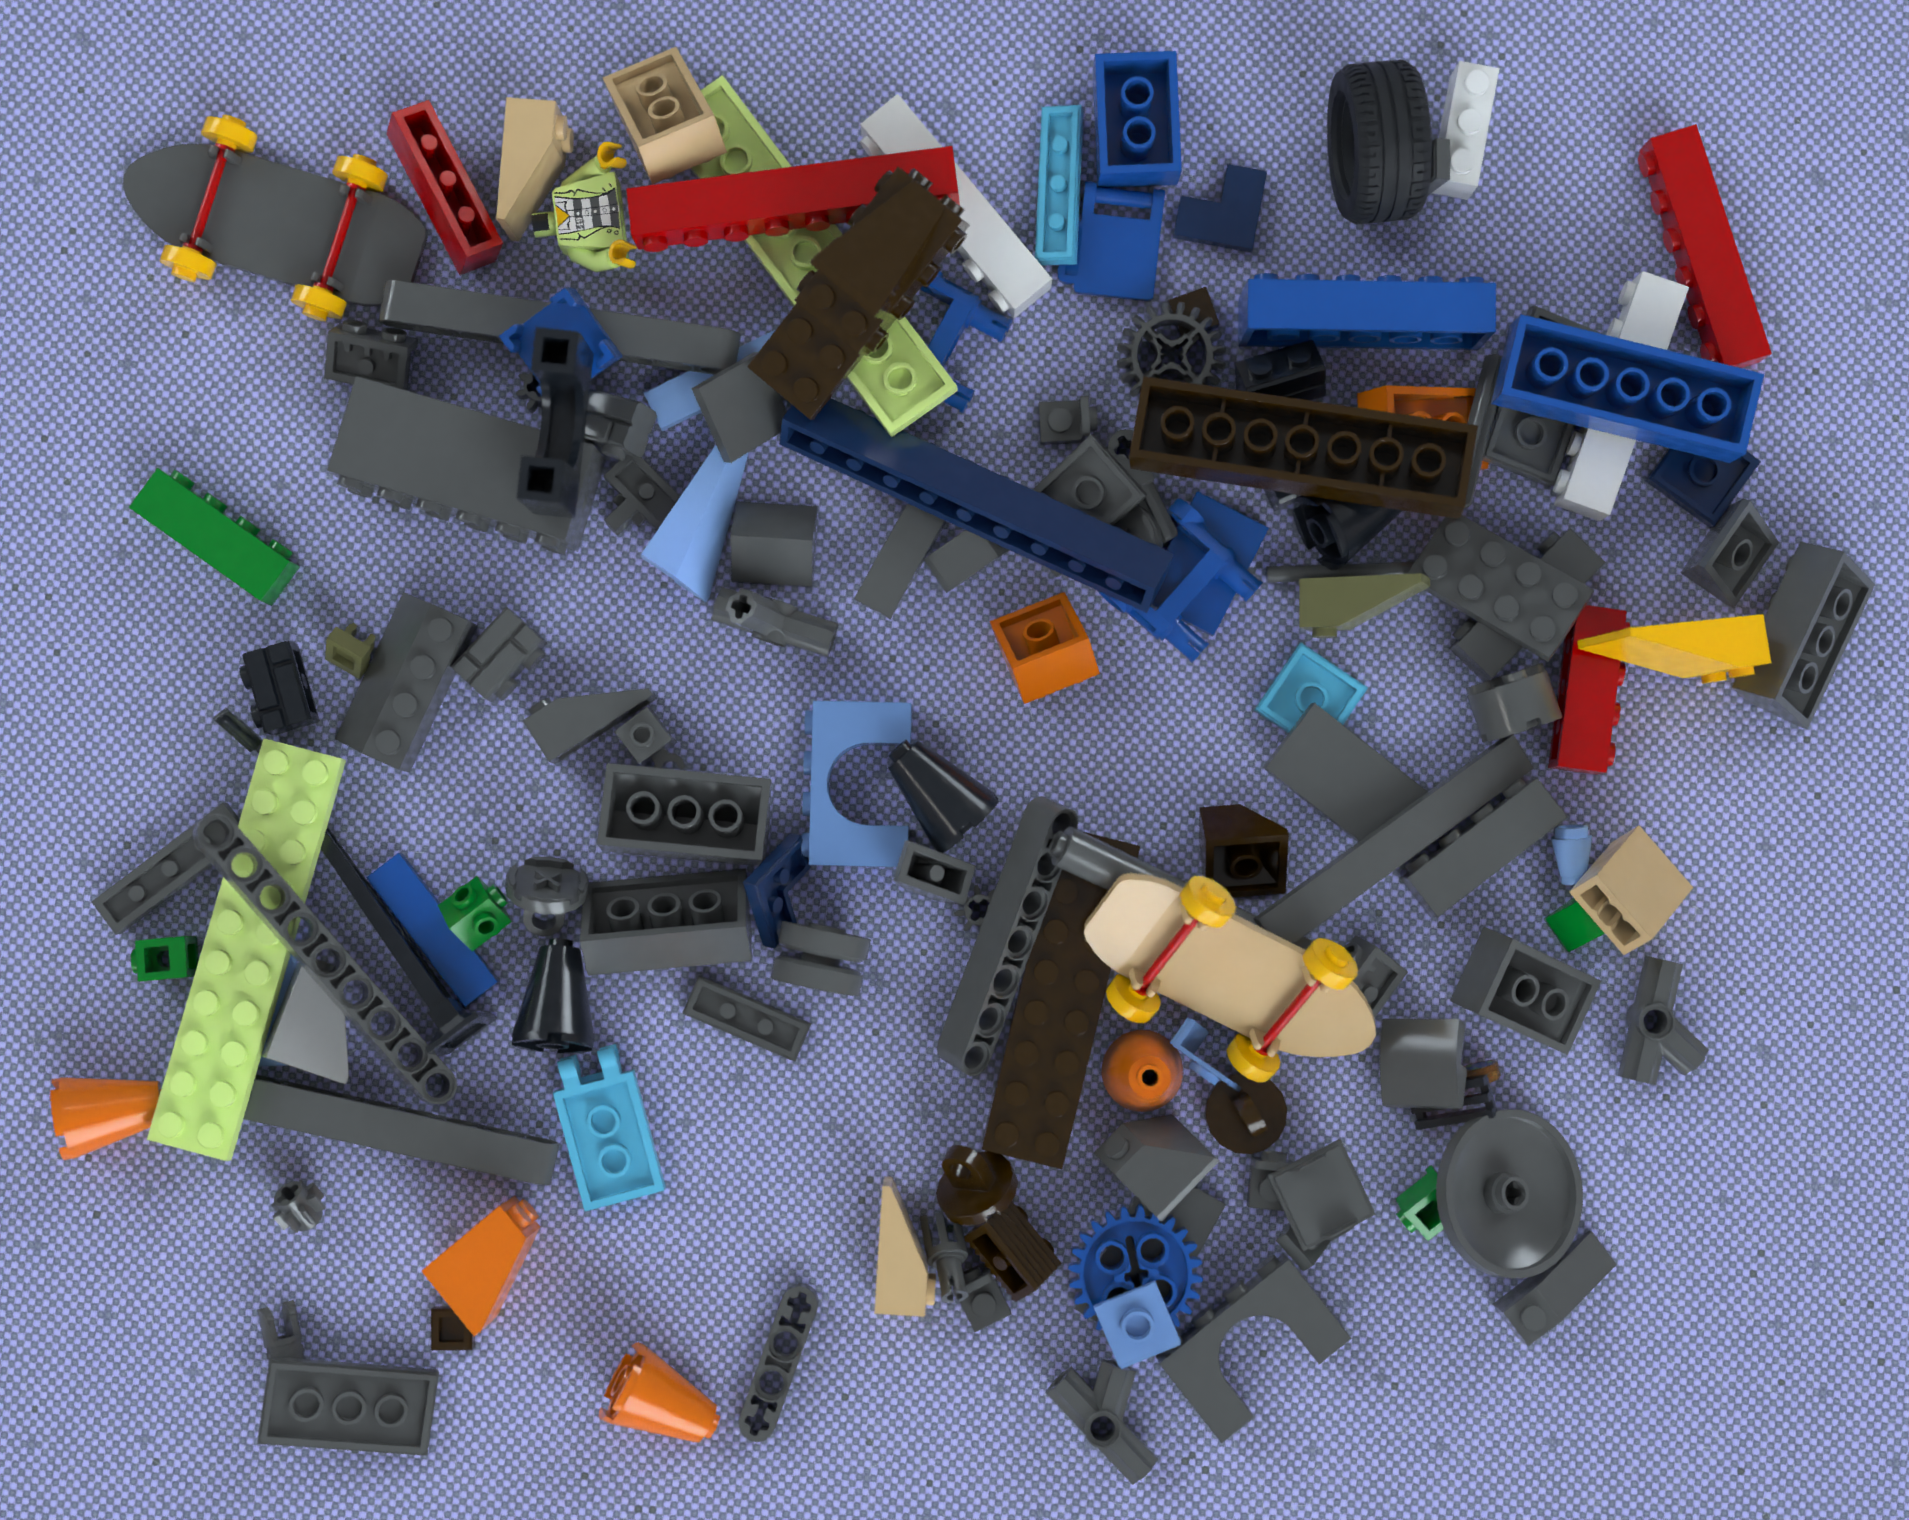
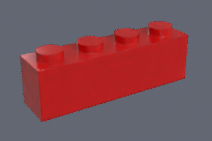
[386,100,503,275]
[1548,605,1631,775]

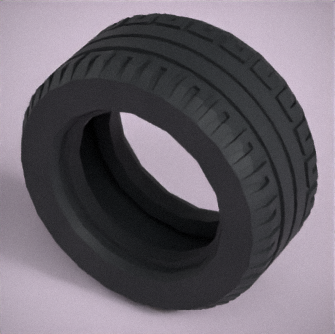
[1327,59,1432,224]

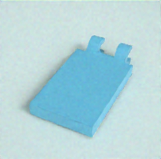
[553,1044,666,1212]

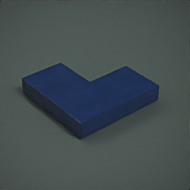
[1173,164,1267,253]
[743,833,811,949]

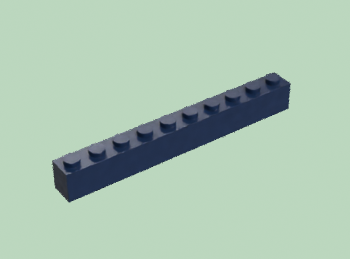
[779,398,1174,613]

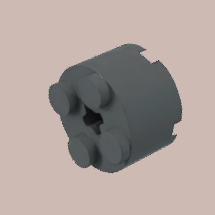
[1466,663,1563,743]

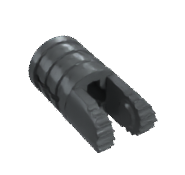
[257,1300,306,1360]

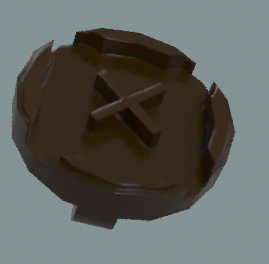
[1204,1072,1287,1154]
[936,1145,1018,1226]

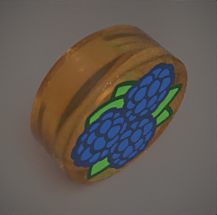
[1464,1060,1501,1083]

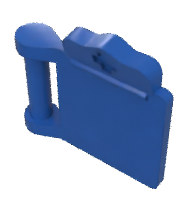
[1057,181,1165,301]

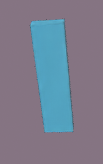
[1035,105,1084,265]

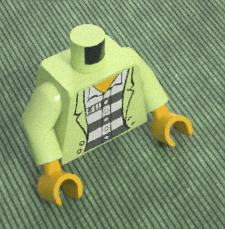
[532,141,637,272]

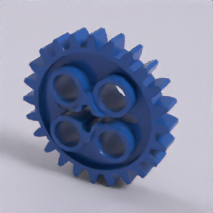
[1068,1204,1203,1331]

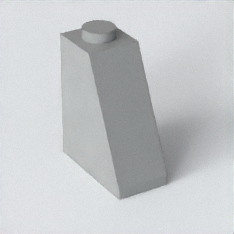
[262,959,349,1084]

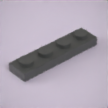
[91,803,240,935]

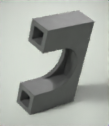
[1156,1253,1352,1443]

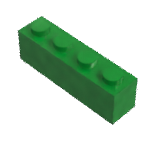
[129,468,300,606]

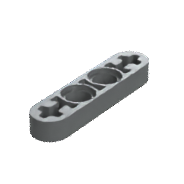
[738,1283,819,1442]

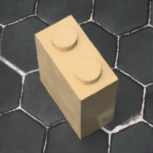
[1569,825,1694,955]

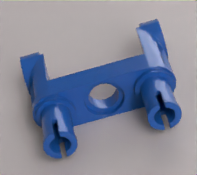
[920,271,1013,413]
[1097,498,1263,663]

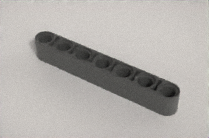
[937,796,1078,1076]

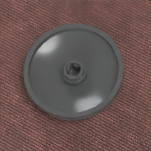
[1436,1109,1583,1278]

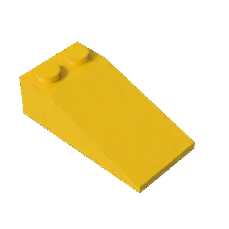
[1577,614,1771,684]

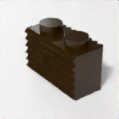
[964,1201,1062,1302]

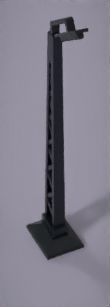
[213,708,497,1055]

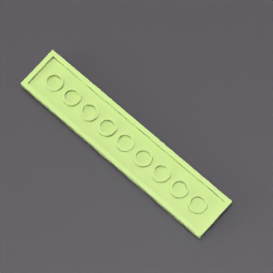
[690,75,958,437]
[147,738,346,1161]

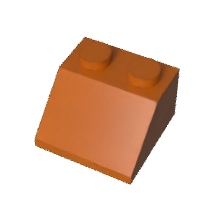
[990,592,1100,704]

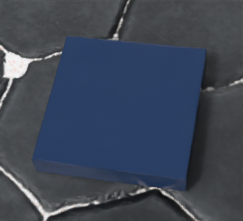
[1645,448,1761,528]

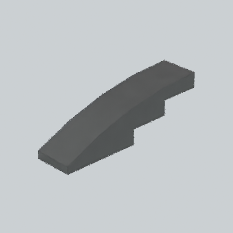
[854,503,947,620]

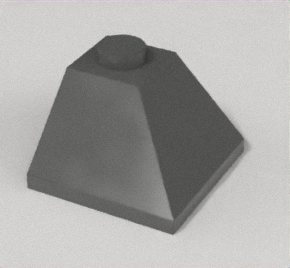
[1094,1114,1219,1221]

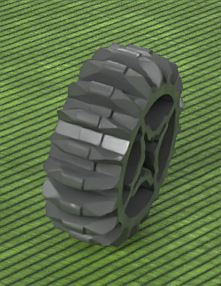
[1117,301,1226,397]

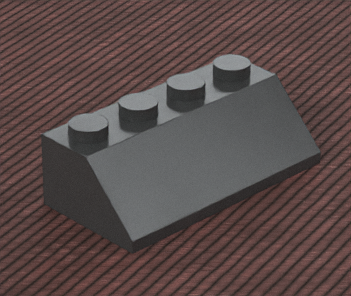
[1732,542,1875,729]
[335,592,478,773]
[597,763,771,866]
[580,868,752,976]

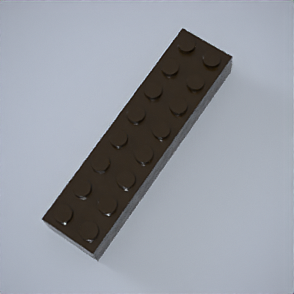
[1129,376,1478,519]
[981,831,1141,1170]

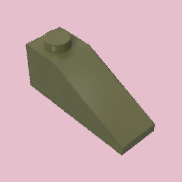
[1299,573,1430,638]

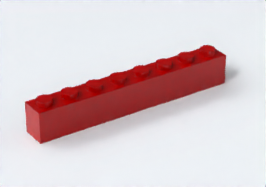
[626,146,960,252]

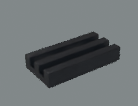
[1410,1074,1497,1130]

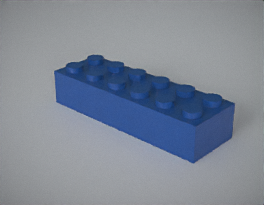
[1238,273,1496,350]
[1491,314,1764,463]

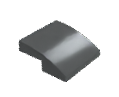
[1380,1019,1467,1109]

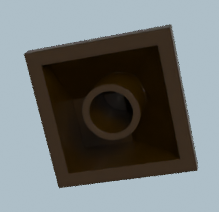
[1199,804,1289,898]

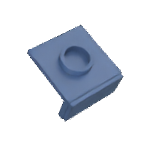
[1170,1017,1242,1092]
[1093,1280,1181,1369]

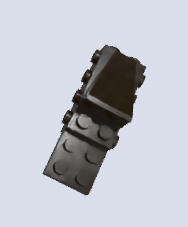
[747,167,970,420]

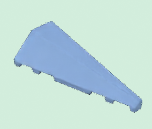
[640,445,749,603]

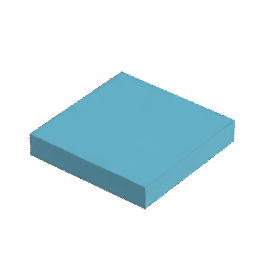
[1254,642,1368,733]

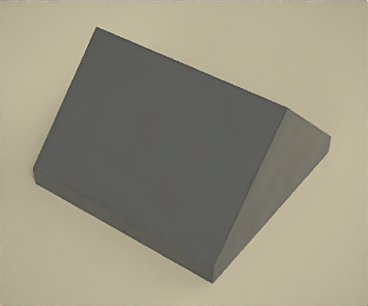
[1681,498,1779,608]
[730,501,818,587]

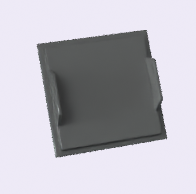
[1267,1139,1376,1251]

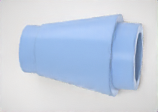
[1551,824,1593,885]

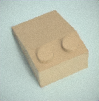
[603,47,727,184]
[496,97,574,241]
[874,1176,936,1317]

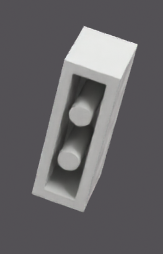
[1432,61,1499,200]

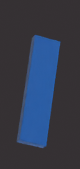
[366,853,500,1007]

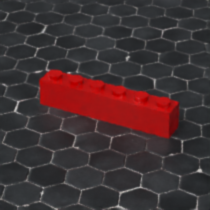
[1638,124,1772,368]

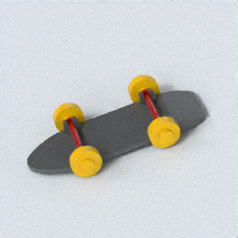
[123,115,428,322]

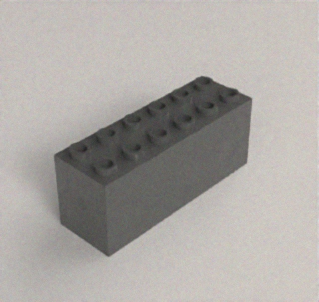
[327,376,606,555]

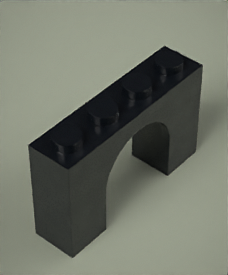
[517,327,594,518]

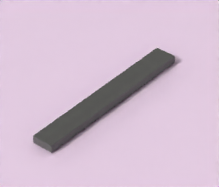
[1253,735,1534,944]

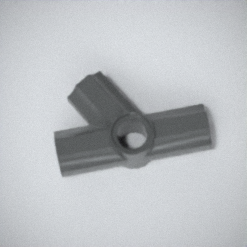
[711,587,838,657]
[1618,956,1709,1085]
[1046,1359,1158,1485]

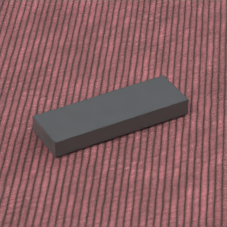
[682,975,812,1062]

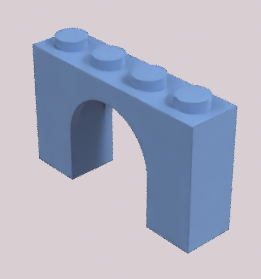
[801,701,912,867]

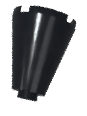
[1293,495,1403,570]
[888,740,999,853]
[511,938,595,1053]

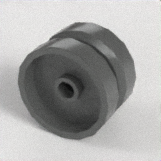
[770,921,871,996]

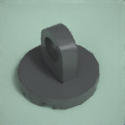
[505,856,589,937]

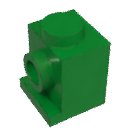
[131,935,199,982]
[1395,1165,1443,1241]

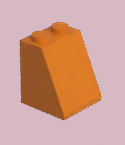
[421,1195,540,1337]

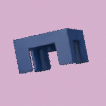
[499,287,623,396]

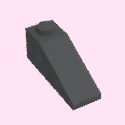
[523,688,658,764]
[1492,1230,1617,1346]

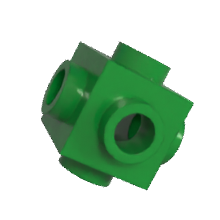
[438,876,512,952]

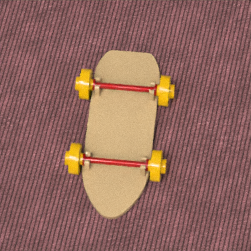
[1084,873,1376,1083]

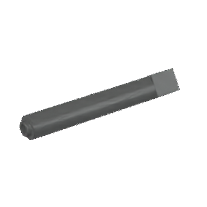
[1049,827,1313,950]

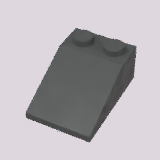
[1450,927,1601,1055]

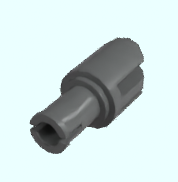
[919,1211,968,1303]

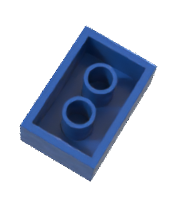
[1092,51,1182,188]

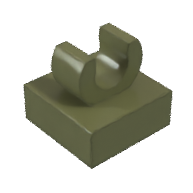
[325,623,375,679]

